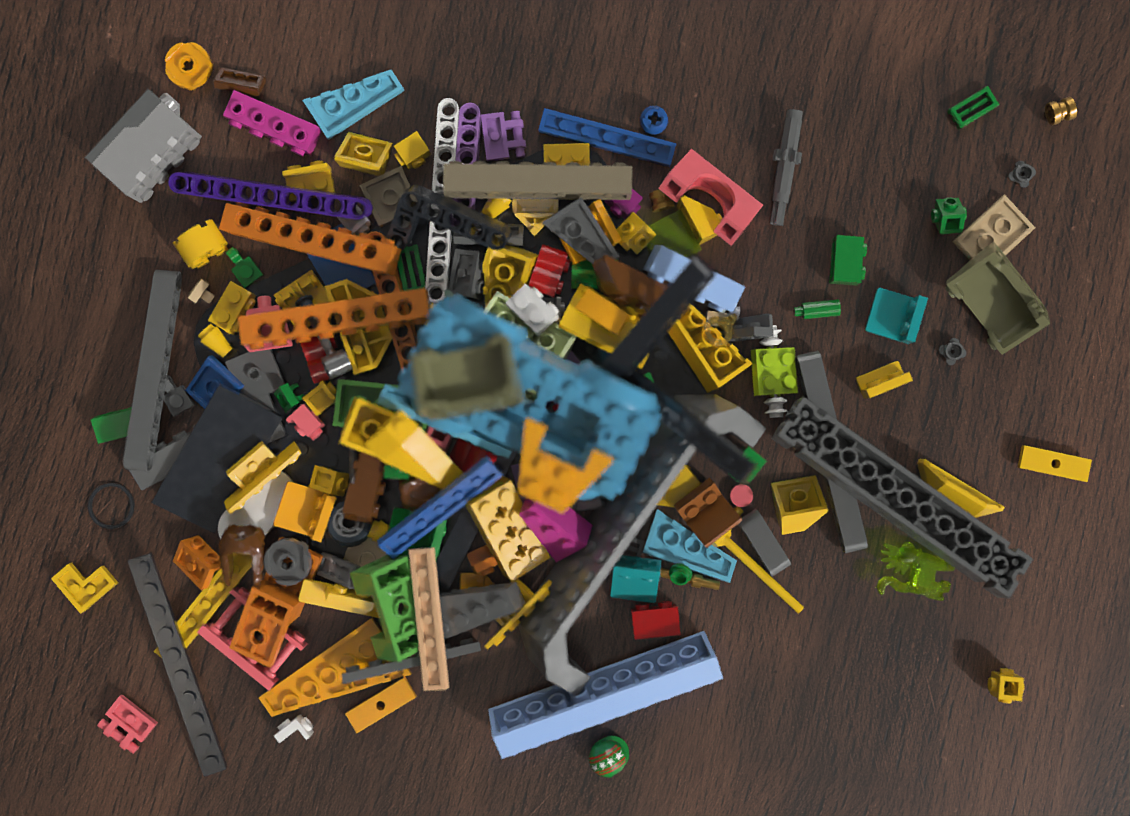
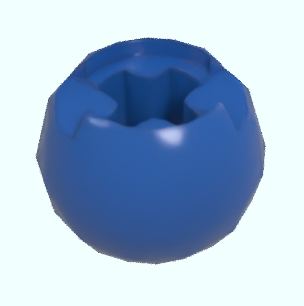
[640,106,668,134]

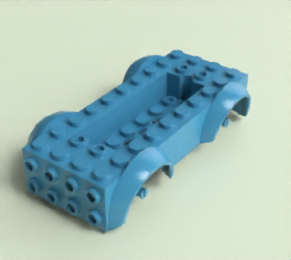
[398,293,661,500]

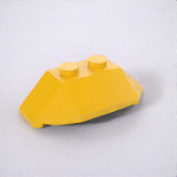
[324,279,392,375]
[917,459,1005,518]

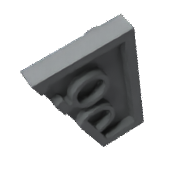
[542,197,619,264]

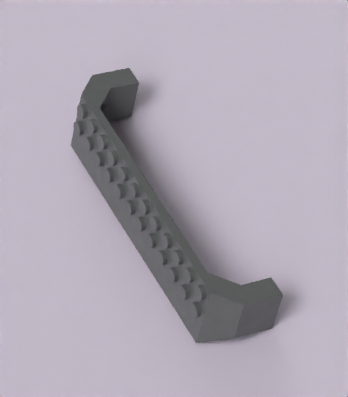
[518,394,766,696]

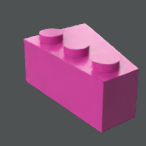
[519,497,593,562]

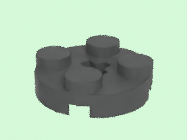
[264,538,312,586]

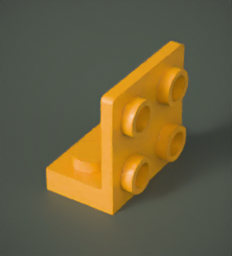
[559,199,622,264]
[273,481,336,542]

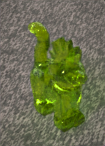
[876,542,954,601]

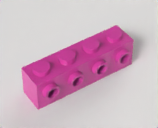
[223,90,322,156]

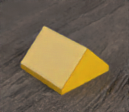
[334,132,392,176]

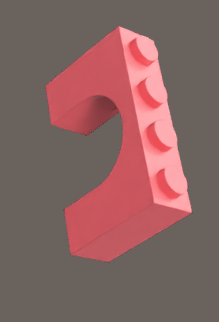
[658,149,763,246]

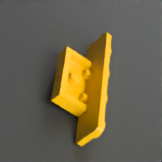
[224,441,302,514]
[298,579,379,618]
[485,579,552,649]

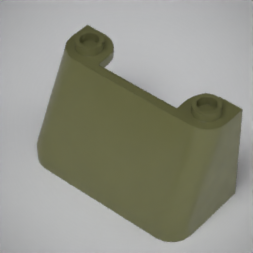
[945,242,1050,355]
[411,334,525,420]

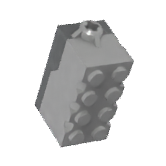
[85,89,202,203]

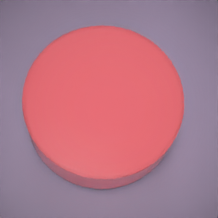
[729,484,753,507]

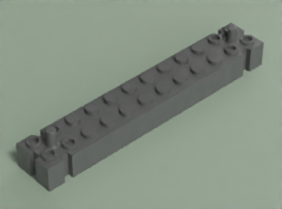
[771,397,1033,598]

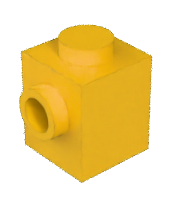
[394,131,432,169]

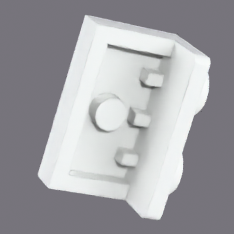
[506,284,560,336]

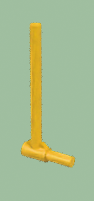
[711,506,804,613]

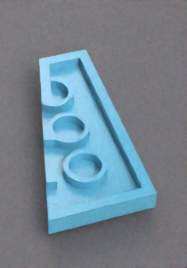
[303,70,405,140]
[642,509,737,583]

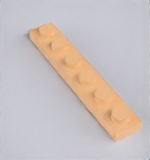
[409,547,449,691]

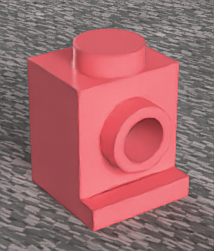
[286,404,325,440]

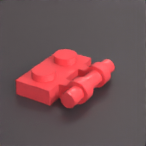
[97,695,158,754]

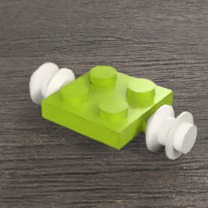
[751,325,798,418]

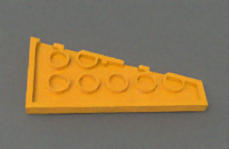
[259,617,412,717]

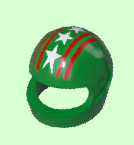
[589,736,629,778]

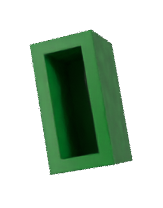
[829,235,867,285]

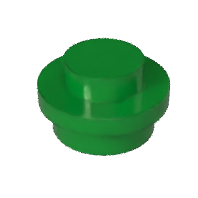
[669,564,692,585]

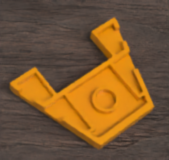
[519,417,615,514]

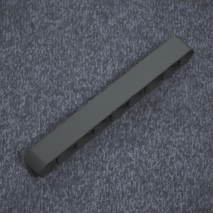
[123,269,182,471]
[795,350,868,554]

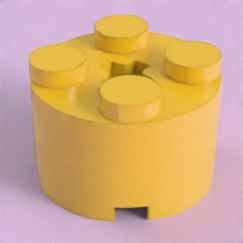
[173,219,229,269]

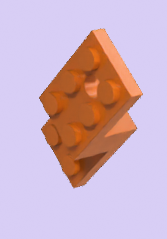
[229,537,323,668]

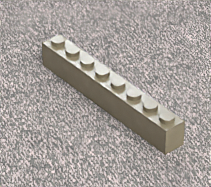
[443,161,632,200]

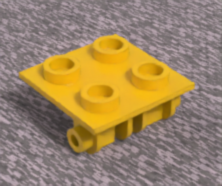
[274,270,330,327]

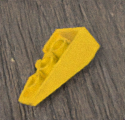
[482,245,538,310]

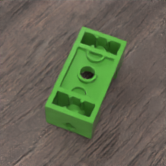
[350,555,420,662]

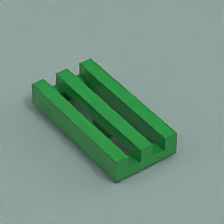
[947,86,999,130]
[398,244,426,291]

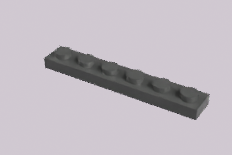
[341,638,481,684]

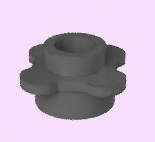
[1008,161,1036,188]
[939,338,966,365]

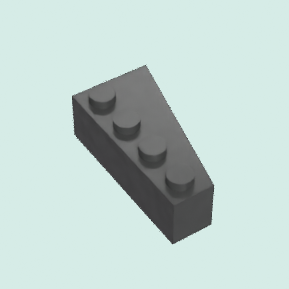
[439,582,526,639]

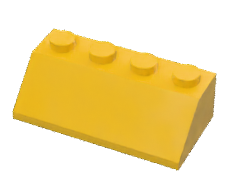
[558,283,649,369]

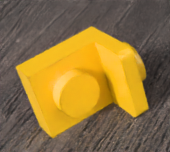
[309,465,349,496]

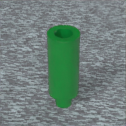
[793,299,841,319]

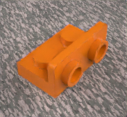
[173,535,222,590]

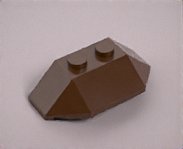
[593,255,668,315]

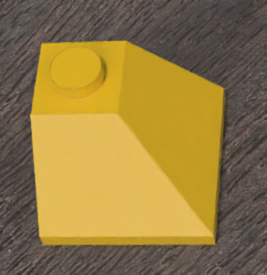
[677,196,723,246]
[340,397,394,457]
[771,475,828,535]

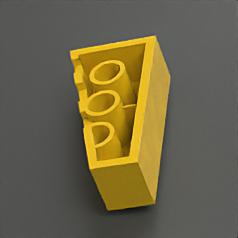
[668,304,753,393]

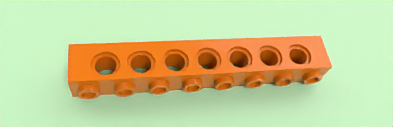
[219,202,401,276]
[238,288,431,350]

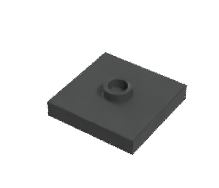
[225,349,286,400]

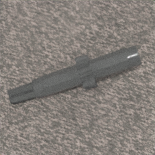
[770,109,803,226]

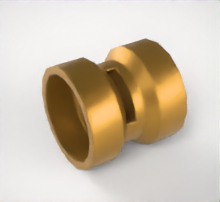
[1045,97,1077,125]

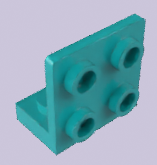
[865,288,928,344]
[610,555,661,603]

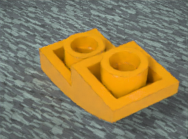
[575,289,630,336]

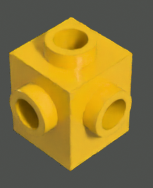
[616,212,656,254]
[988,668,1024,703]

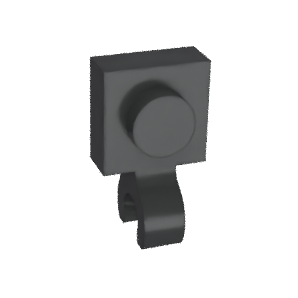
[163,375,195,417]

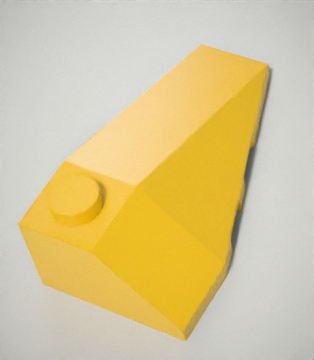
[365,410,464,489]

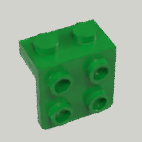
[384,507,447,559]

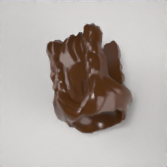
[398,474,443,513]
[219,524,266,586]

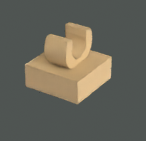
[188,277,215,304]

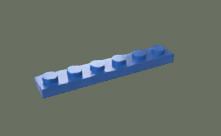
[538,108,676,167]
[377,456,503,559]

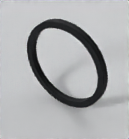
[88,483,135,529]

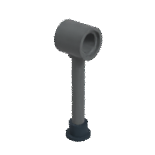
[295,295,352,380]

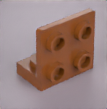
[673,478,742,547]

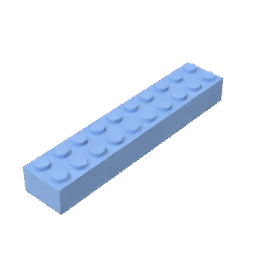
[488,631,723,759]

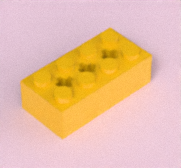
[465,476,551,582]

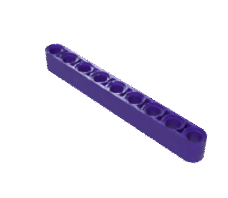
[168,172,373,219]

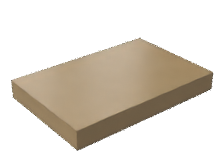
[952,194,1035,260]

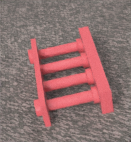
[197,587,308,691]

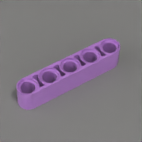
[452,103,482,210]

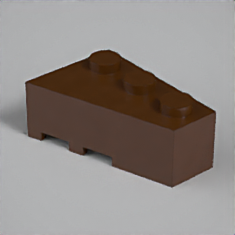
[343,451,386,524]

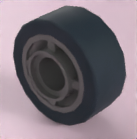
[327,502,372,547]

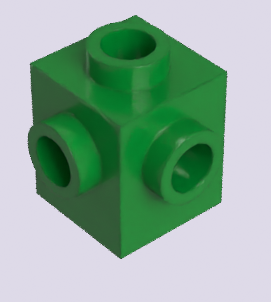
[931,197,967,234]

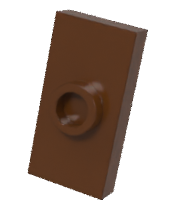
[213,68,266,96]

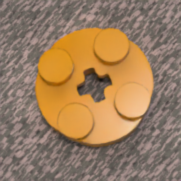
[165,42,213,90]

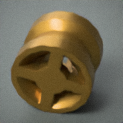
[649,189,675,212]

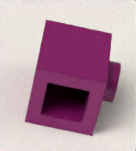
[604,189,643,220]

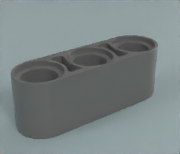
[738,509,791,577]

